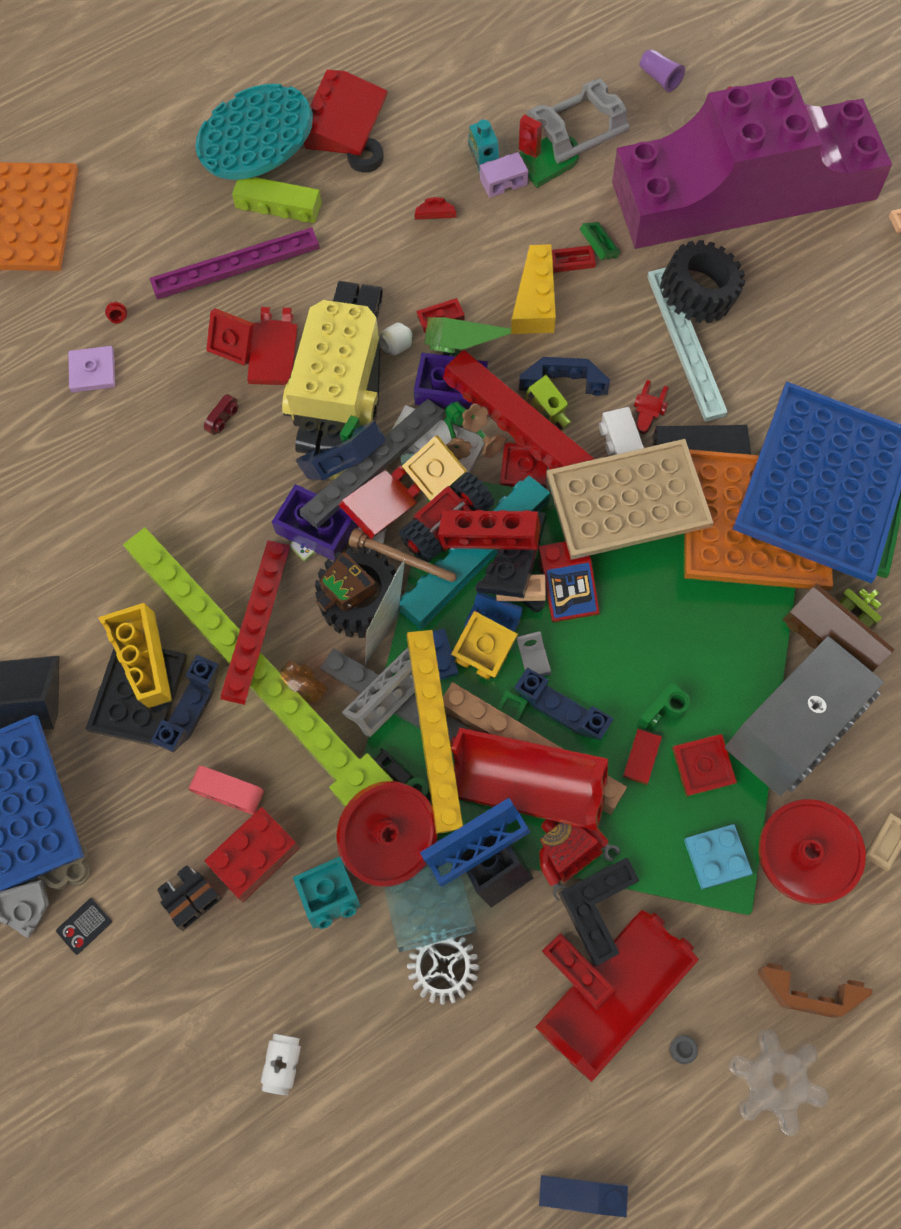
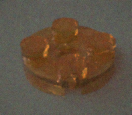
[280,660,328,703]

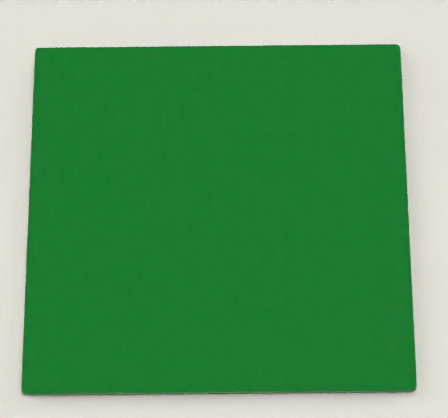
[364,478,795,915]

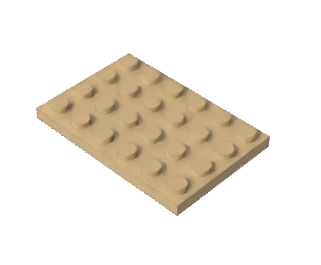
[546,439,713,560]

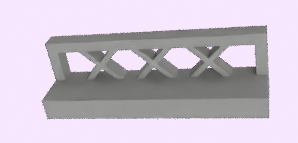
[342,647,415,737]

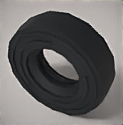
[347,138,384,173]

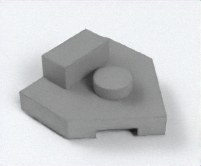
[0,880,50,938]

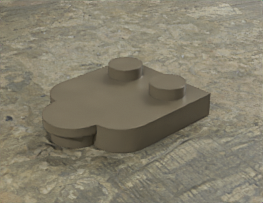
[36,843,90,890]

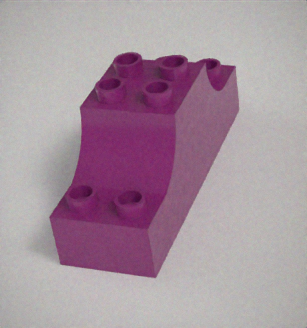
[612,76,892,249]

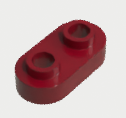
[204,394,239,435]

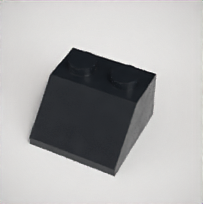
[461,830,534,908]

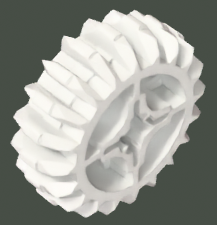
[407,930,479,1005]

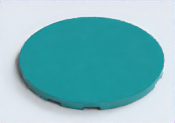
[195,84,313,180]

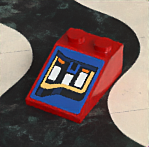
[538,542,599,623]

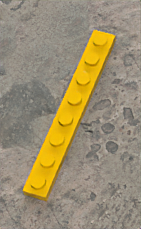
[406,630,463,834]

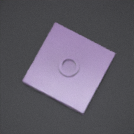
[68,346,115,393]

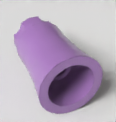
[639,50,685,92]

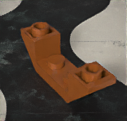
[758,963,873,1018]

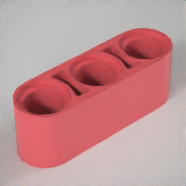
[188,766,265,815]

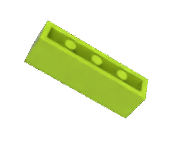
[232,177,322,223]

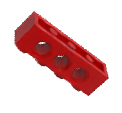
[438,510,541,550]

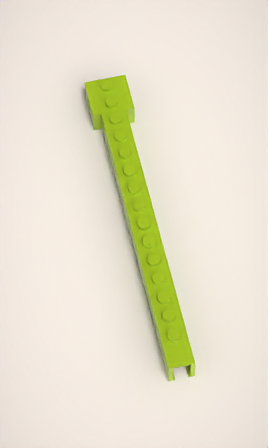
[123,527,393,807]

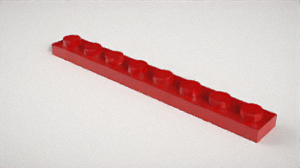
[220,540,290,705]

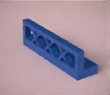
[420,798,530,887]

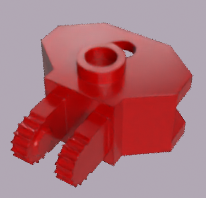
[634,380,669,435]

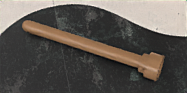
[349,528,457,582]

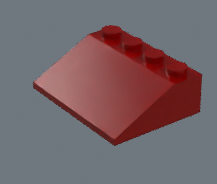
[303,69,388,155]

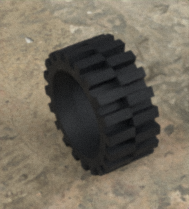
[660,240,745,323]
[315,547,401,638]

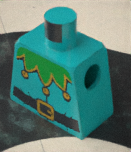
[468,119,499,173]

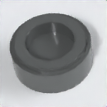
[669,1035,698,1064]

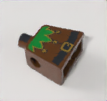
[316,552,377,612]

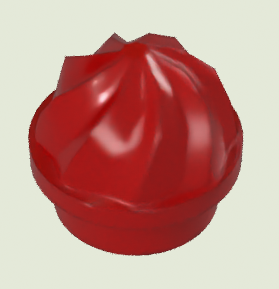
[105,301,127,324]

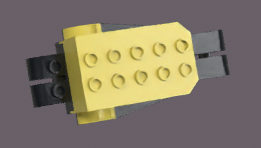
[282,281,383,454]

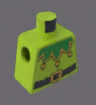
[524,375,571,431]

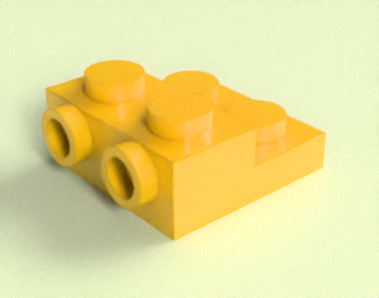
[451,611,518,680]

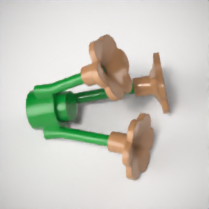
[444,401,506,460]

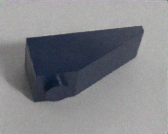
[539,1175,628,1218]

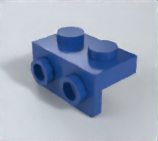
[465,592,523,632]

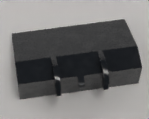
[0,656,59,730]

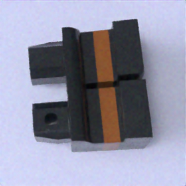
[157,865,222,931]

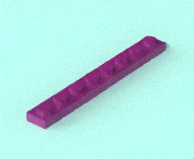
[150,227,320,300]

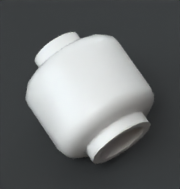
[379,322,413,356]

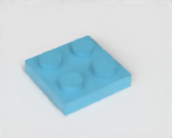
[684,824,752,890]

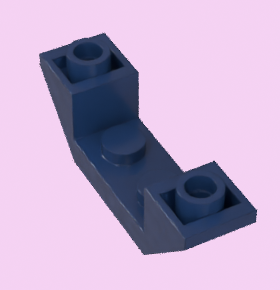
[519,357,610,396]
[296,420,386,480]
[150,655,219,753]
[514,667,614,741]

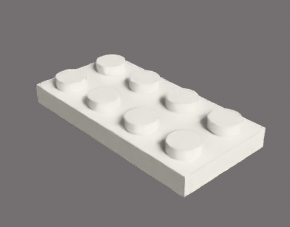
[392,405,485,473]

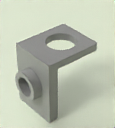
[517,631,551,676]

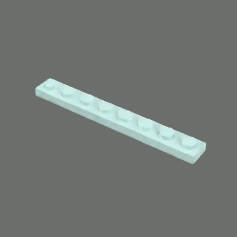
[647,268,728,422]

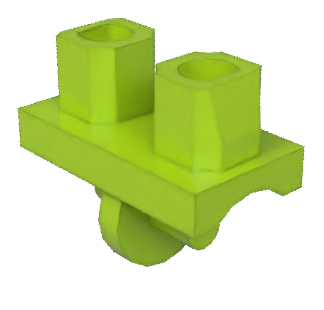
[839,588,882,627]

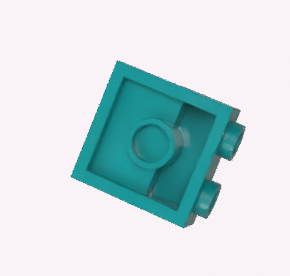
[293,856,361,929]

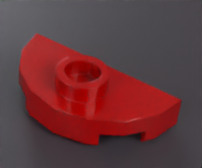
[414,197,457,220]

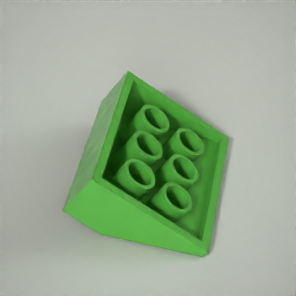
[424,318,512,353]

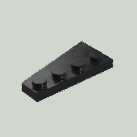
[476,510,547,598]

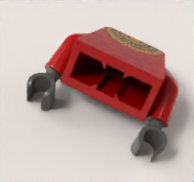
[539,819,620,901]

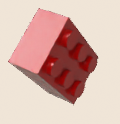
[204,807,300,903]

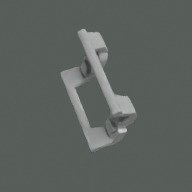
[526,79,630,164]

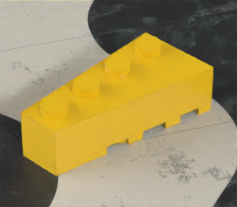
[511,244,556,334]
[98,603,172,708]

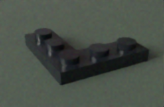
[558,857,639,966]

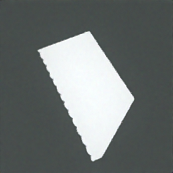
[365,559,405,666]

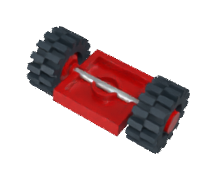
[399,472,495,562]

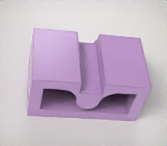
[480,152,528,198]

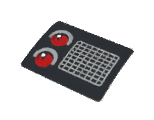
[56,898,112,955]

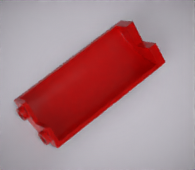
[450,728,608,831]
[535,910,699,1082]

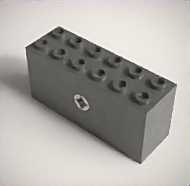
[725,636,884,797]

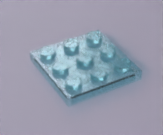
[384,863,477,952]

